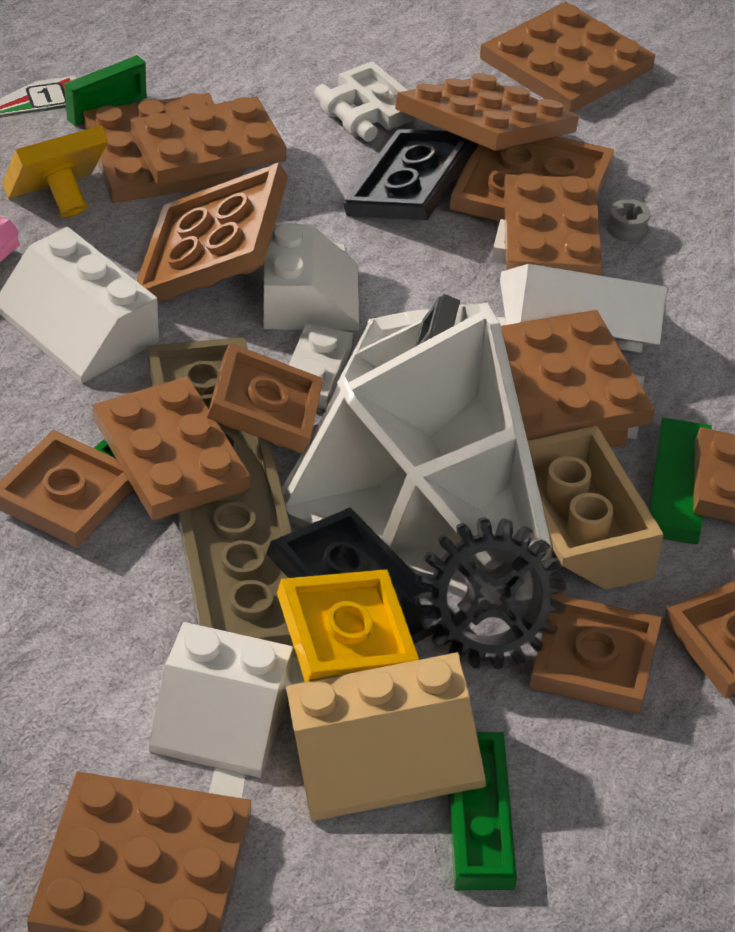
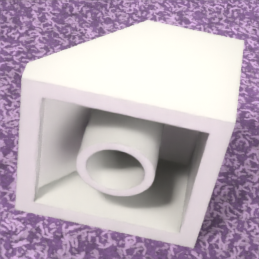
[263,223,359,331]
[149,622,294,778]

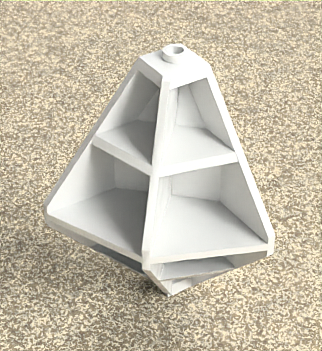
[281,302,553,605]

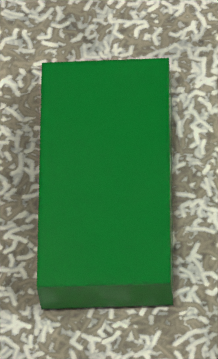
[64,55,147,127]

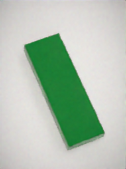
[649,417,712,544]
[448,732,517,890]

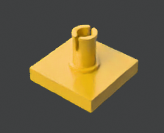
[2,125,108,218]
[277,569,419,682]

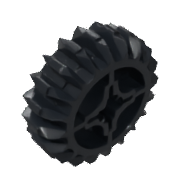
[414,517,567,669]

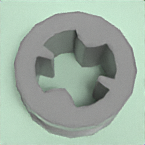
[608,199,651,242]

